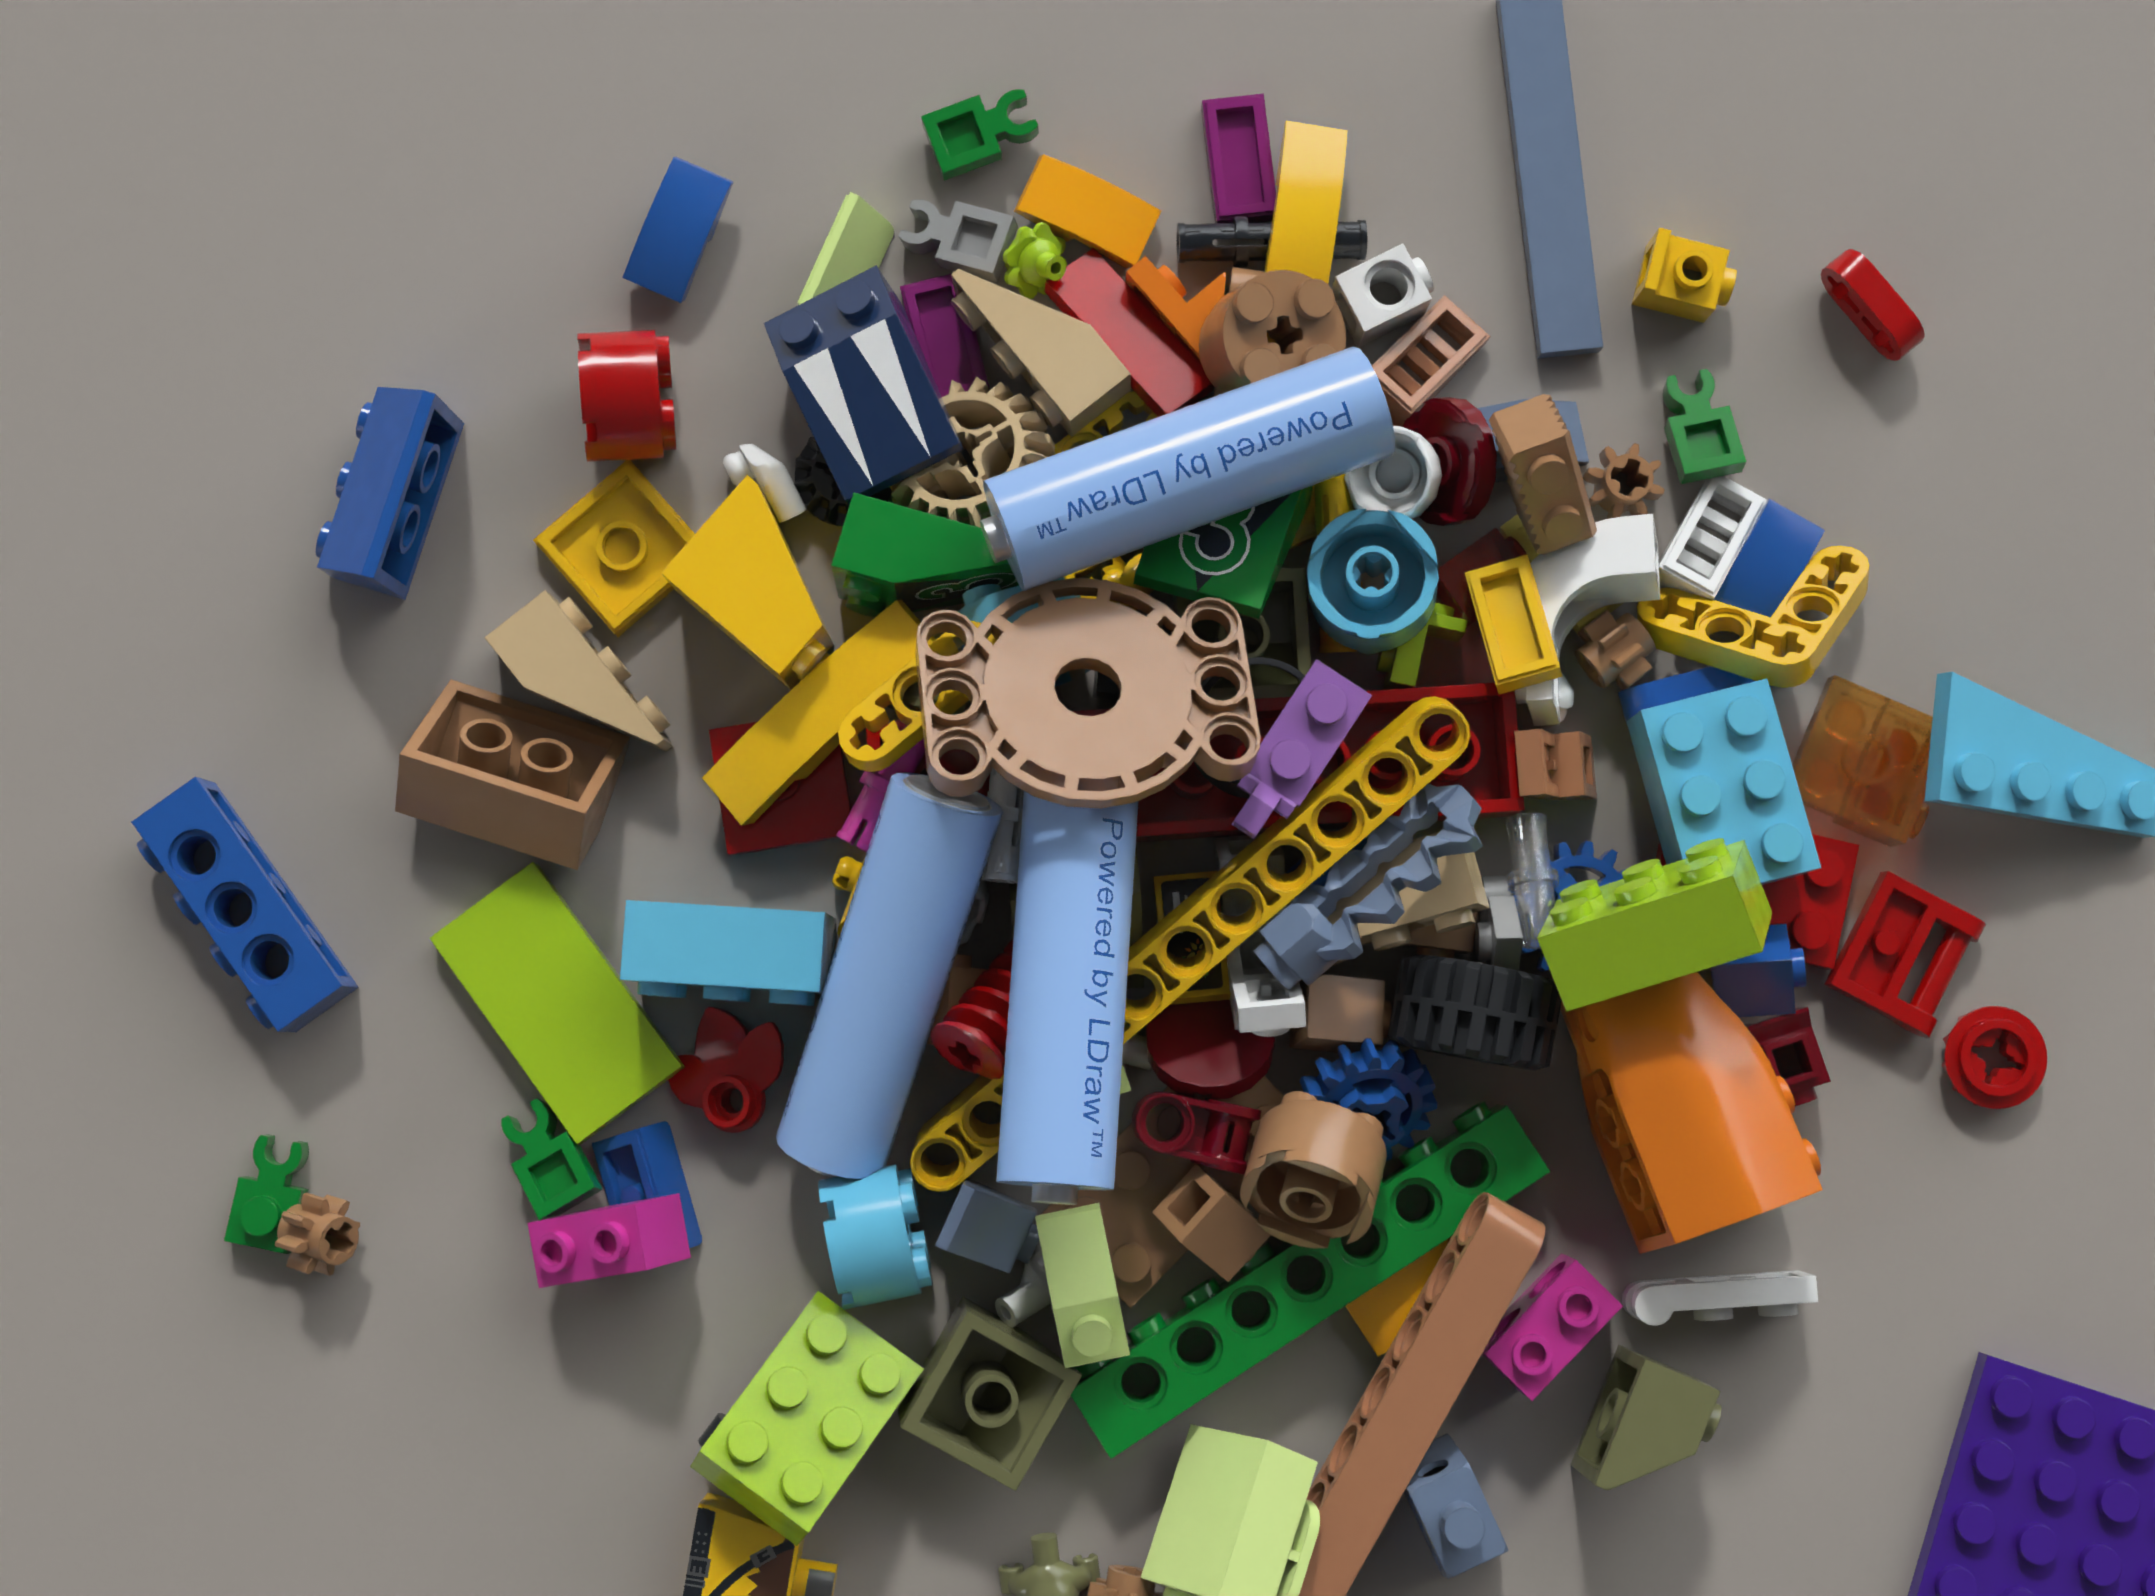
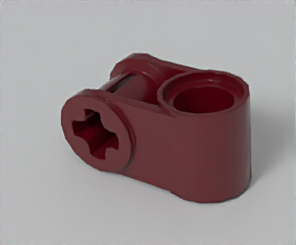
[1132,1092,1262,1174]

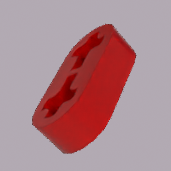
[1820,249,1925,361]

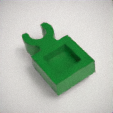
[921,89,1039,181]
[1663,369,1747,485]
[501,1098,603,1220]
[224,1134,309,1254]

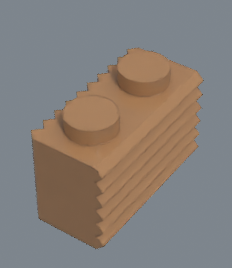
[1489,394,1597,555]

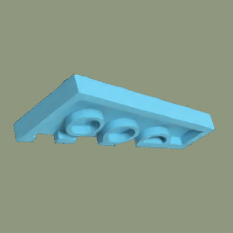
[1924,672,2155,838]

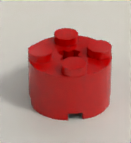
[577,330,676,462]

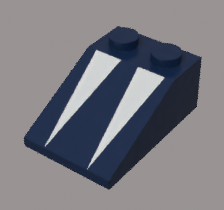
[764,265,963,505]

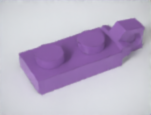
[1231,659,1372,839]

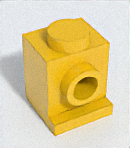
[1631,227,1737,323]

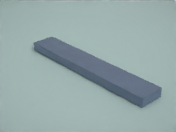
[1495,0,1603,359]

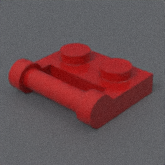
[1824,871,1986,1039]

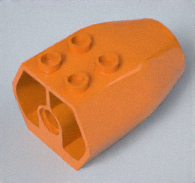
[1560,972,1823,1254]

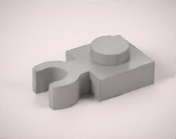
[898,200,1018,283]
[1474,876,1523,971]

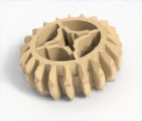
[890,377,1055,528]

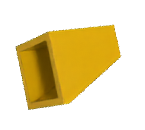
[661,475,834,690]

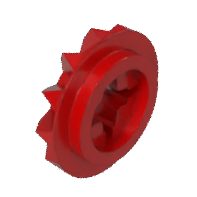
[1941,1006,2047,1109]

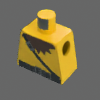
[683,1493,838,1596]

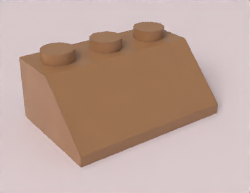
[395,679,630,870]

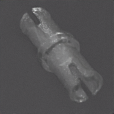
[1505,812,1560,949]

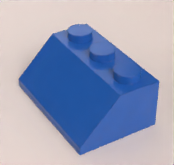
[316,387,464,600]

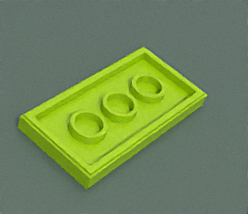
[429,862,685,1145]

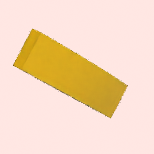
[702,600,936,826]

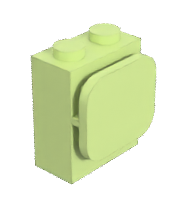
[1140,1424,1320,1596]

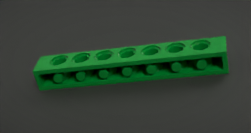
[1071,1101,1550,1459]

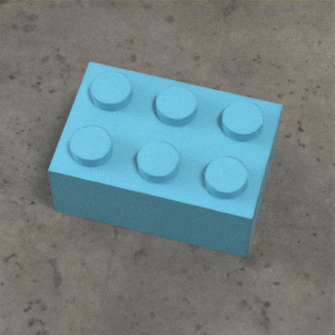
[1626,678,1821,885]
[620,900,836,1006]

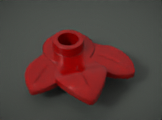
[668,1007,784,1133]

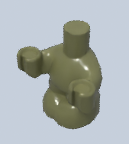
[998,1532,1101,1596]

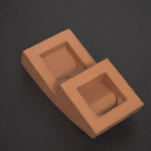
[1514,729,1597,800]

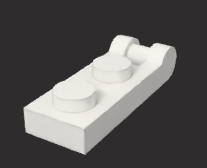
[1622,1270,1818,1326]

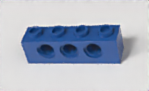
[131,777,359,1032]

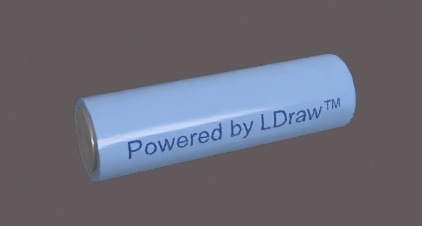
[980,346,1395,591]
[776,772,1003,1179]
[996,791,1138,1205]

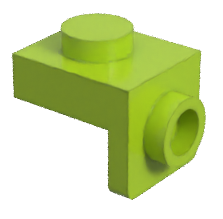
[1376,603,1468,690]

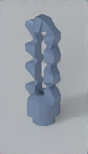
[1254,784,1483,990]

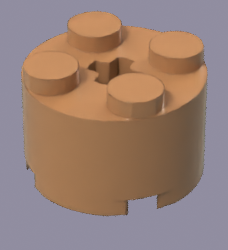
[1199,270,1346,393]
[1240,1091,1387,1249]

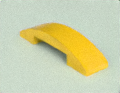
[1264,121,1348,343]

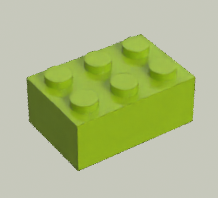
[1537,838,1772,1012]
[690,1291,924,1546]

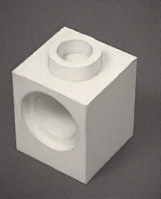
[1331,243,1434,348]

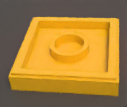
[533,460,695,637]

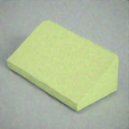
[798,192,894,305]

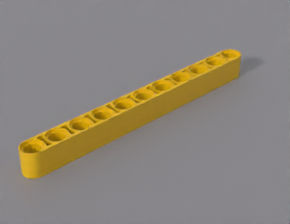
[910,696,1470,1192]

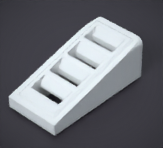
[1659,476,1767,600]

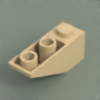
[951,269,1131,437]
[484,590,673,752]
[1327,831,1490,965]

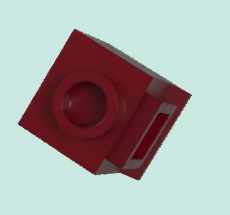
[1744,1007,1831,1106]

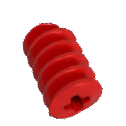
[931,939,1013,1079]

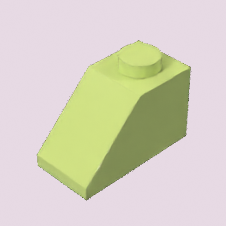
[1035,1203,1130,1369]

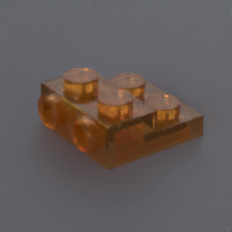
[1792,675,1933,847]

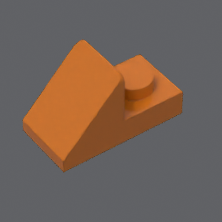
[1125,255,1226,365]

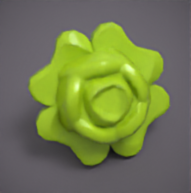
[1003,222,1067,299]

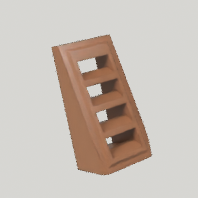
[1371,295,1491,427]

